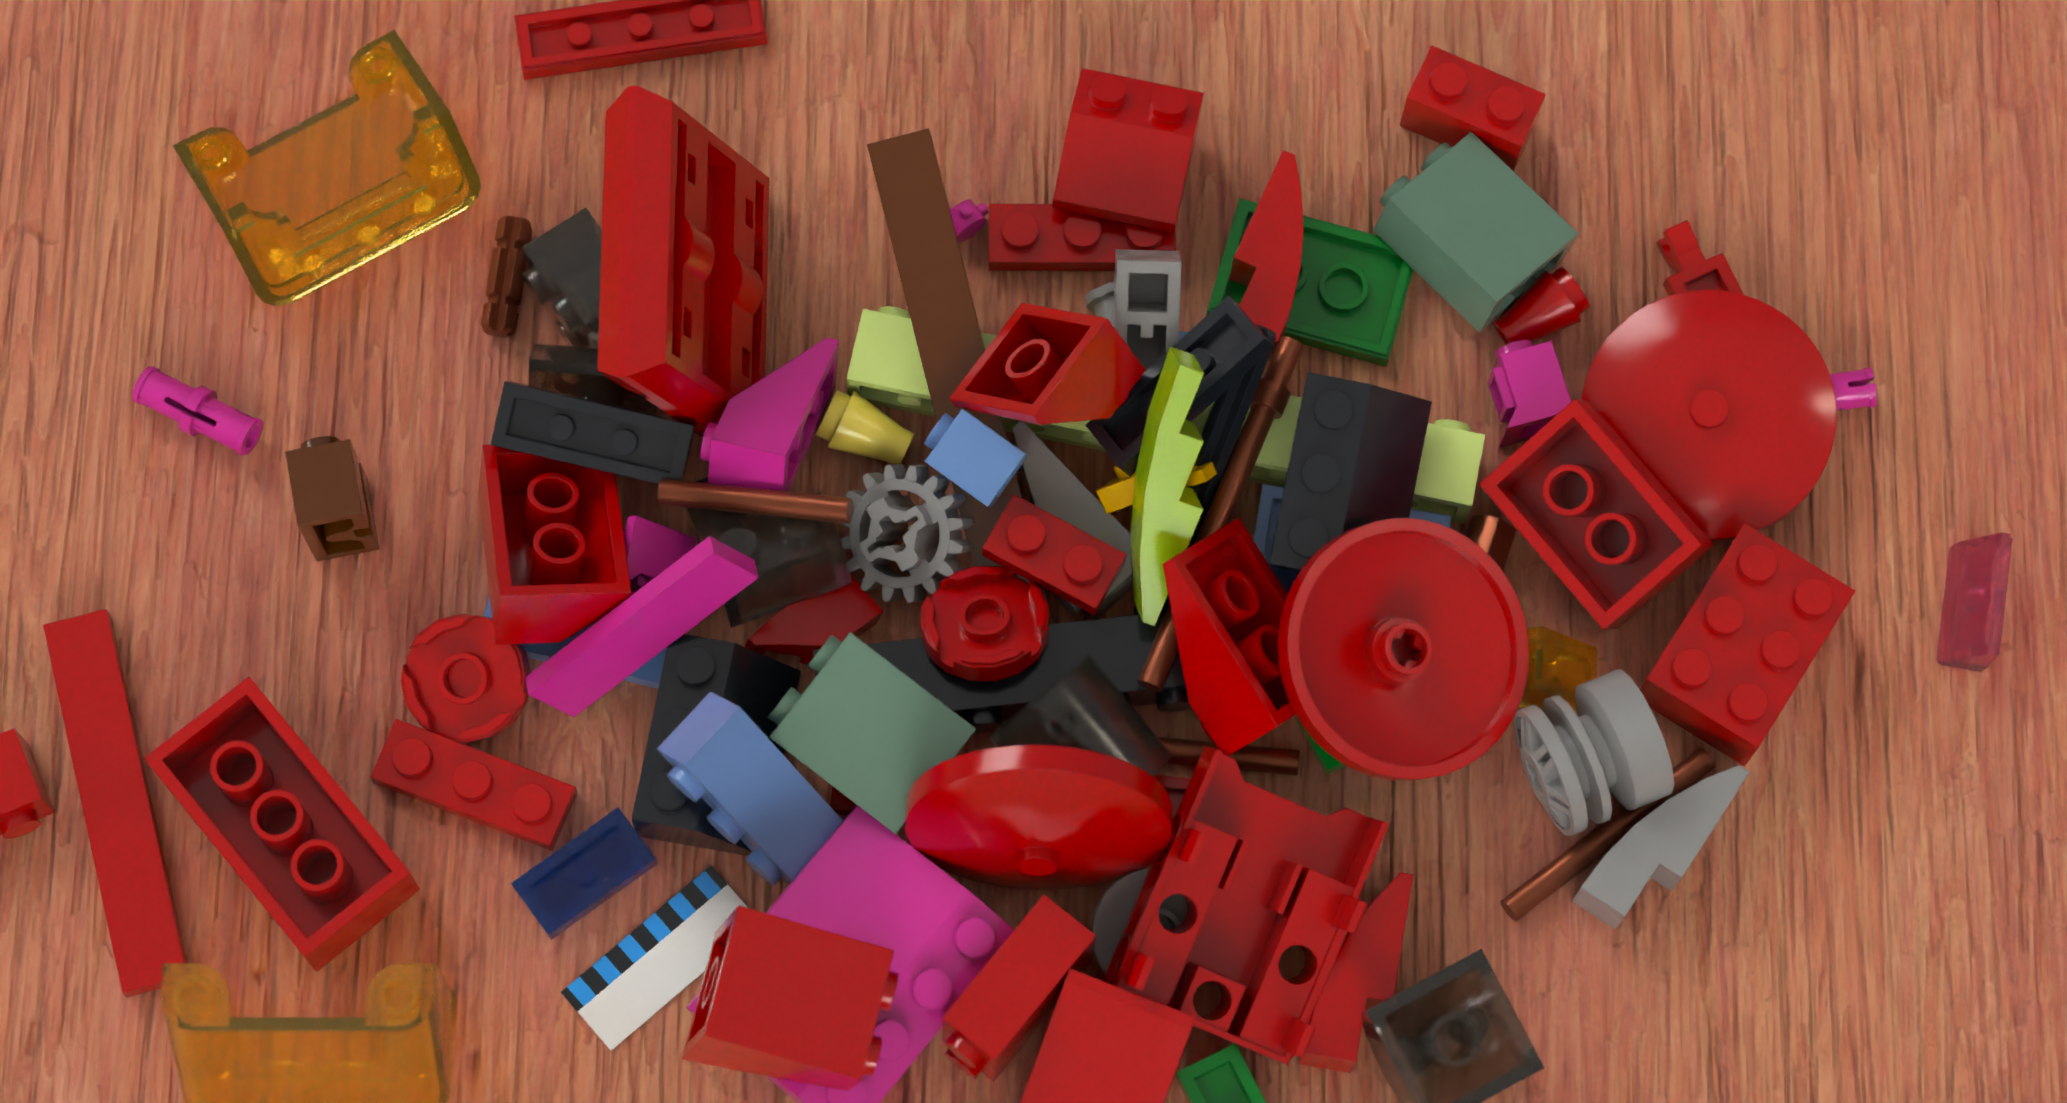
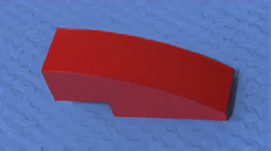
[1230,150,1304,361]
[1299,872,1413,1073]

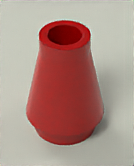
[1493,267,1590,345]

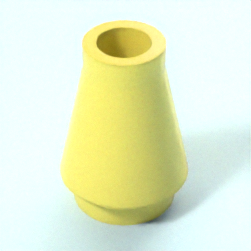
[816,390,914,464]

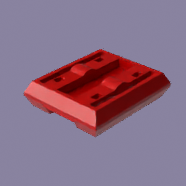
[597,85,769,437]

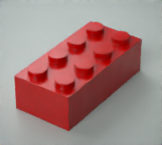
[144,676,420,972]

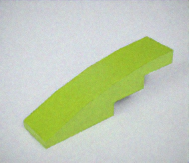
[1130,347,1204,626]

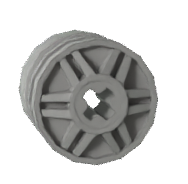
[1513,669,1675,836]

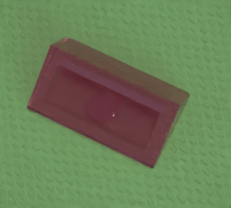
[1936,532,2013,672]

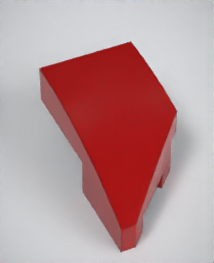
[744,565,884,664]

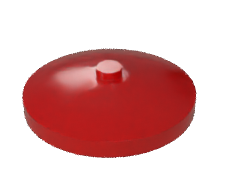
[1581,290,1837,543]
[1278,518,1529,781]
[905,745,1172,890]

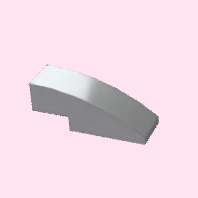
[1572,765,1750,930]

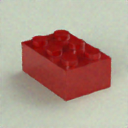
[1479,399,1714,630]
[1640,523,1855,767]

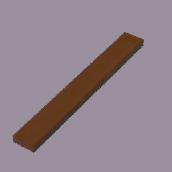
[867,128,1055,624]

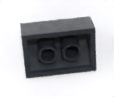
[1269,372,1432,572]
[631,634,801,856]

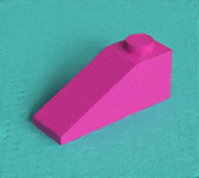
[700,338,839,491]

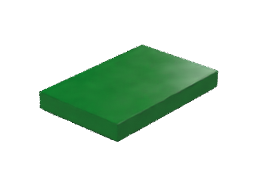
[1206,198,1413,367]

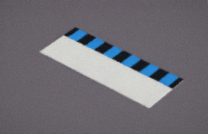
[561,865,748,1051]

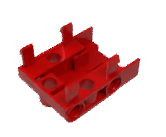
[1105,746,1389,1065]

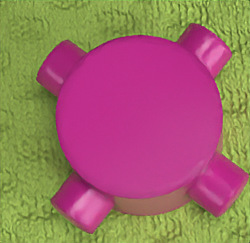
[950,199,989,243]

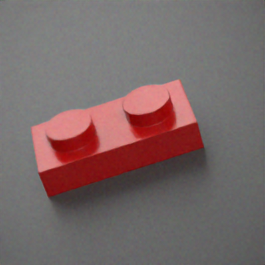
[982,494,1127,615]

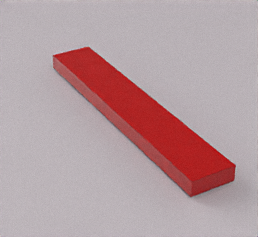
[43,609,191,997]

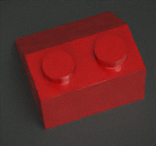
[1052,68,1204,233]
[949,303,1146,425]

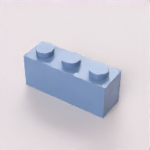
[657,692,843,886]

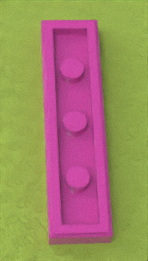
[525,536,759,717]

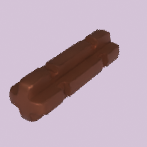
[481,216,533,338]

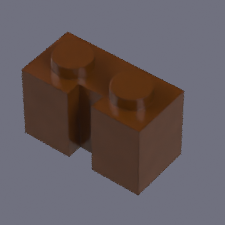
[285,436,380,562]

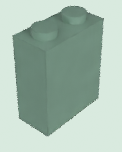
[1373,132,1579,332]
[768,632,976,834]

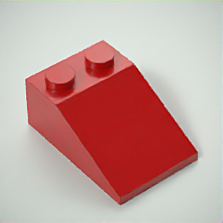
[1163,518,1295,756]

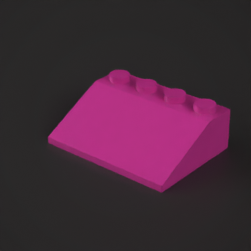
[686,805,1014,1103]

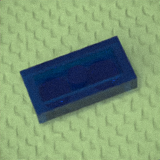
[511,807,658,940]

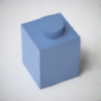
[924,409,1029,508]

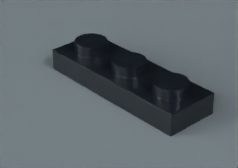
[1086,296,1274,477]
[490,381,696,484]

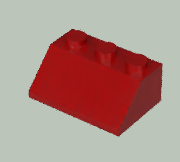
[478,444,631,645]

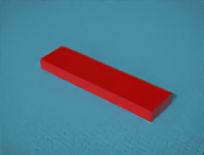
[514,0,768,80]

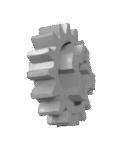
[836,464,975,603]

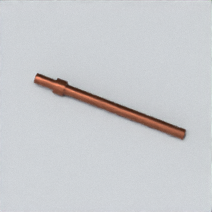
[1137,336,1304,692]

